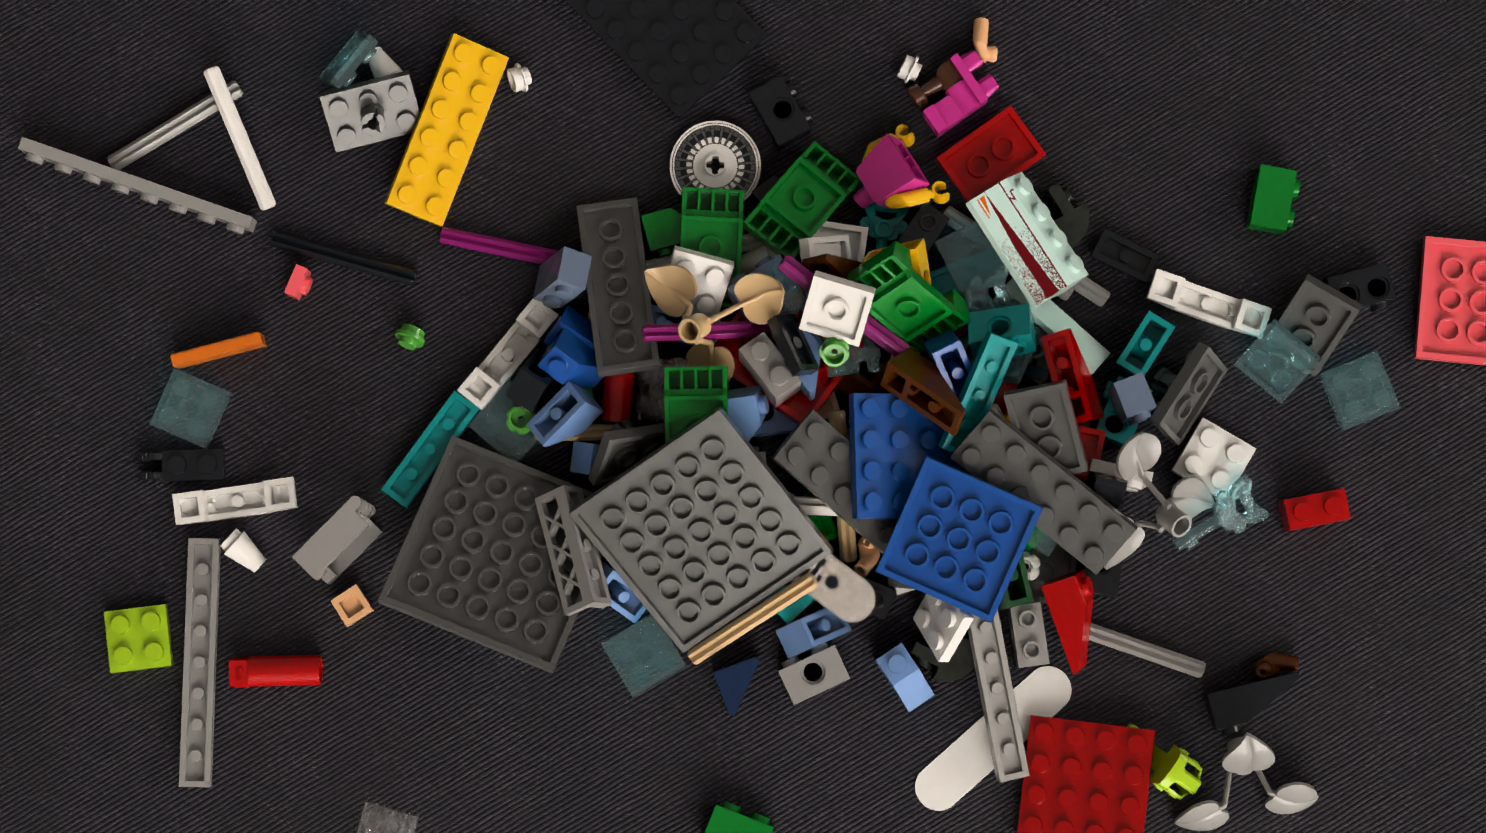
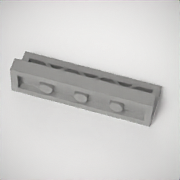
[535,485,612,616]

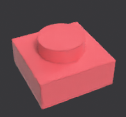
[284,264,313,301]

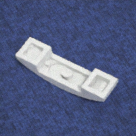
[1146,269,1272,338]
[457,299,559,410]
[172,476,298,525]

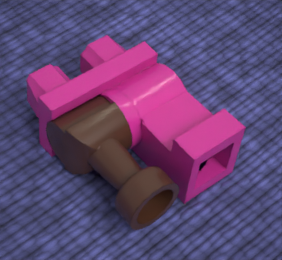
[906,50,999,138]

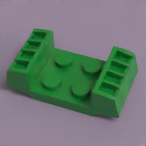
[743,141,861,259]
[679,187,744,307]
[847,241,971,352]
[664,366,729,443]

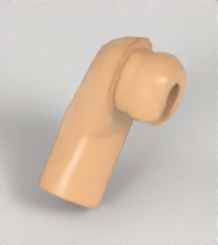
[973,17,998,63]
[854,537,880,577]

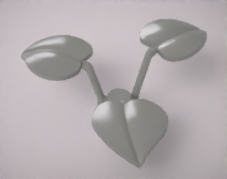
[1104,431,1215,570]
[1174,732,1319,831]

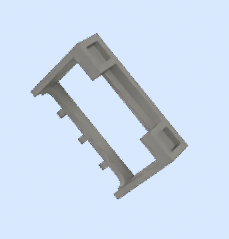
[292,496,382,585]

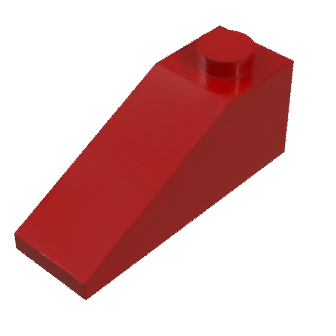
[1040,328,1105,425]
[1041,569,1094,674]

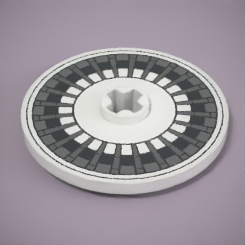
[670,121,761,201]

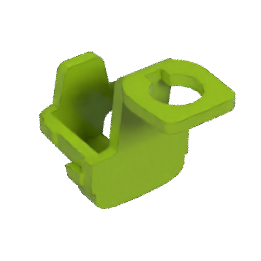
[1127,724,1203,800]

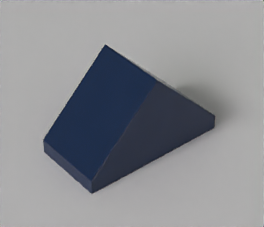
[713,657,760,716]

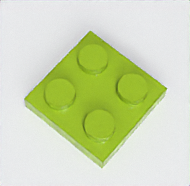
[104,604,174,673]

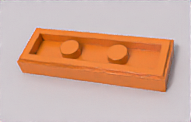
[170,331,267,369]

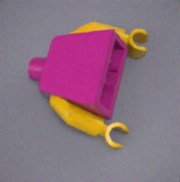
[853,124,950,209]

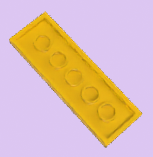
[384,33,509,227]

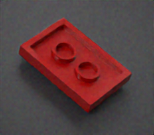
[936,105,1046,202]

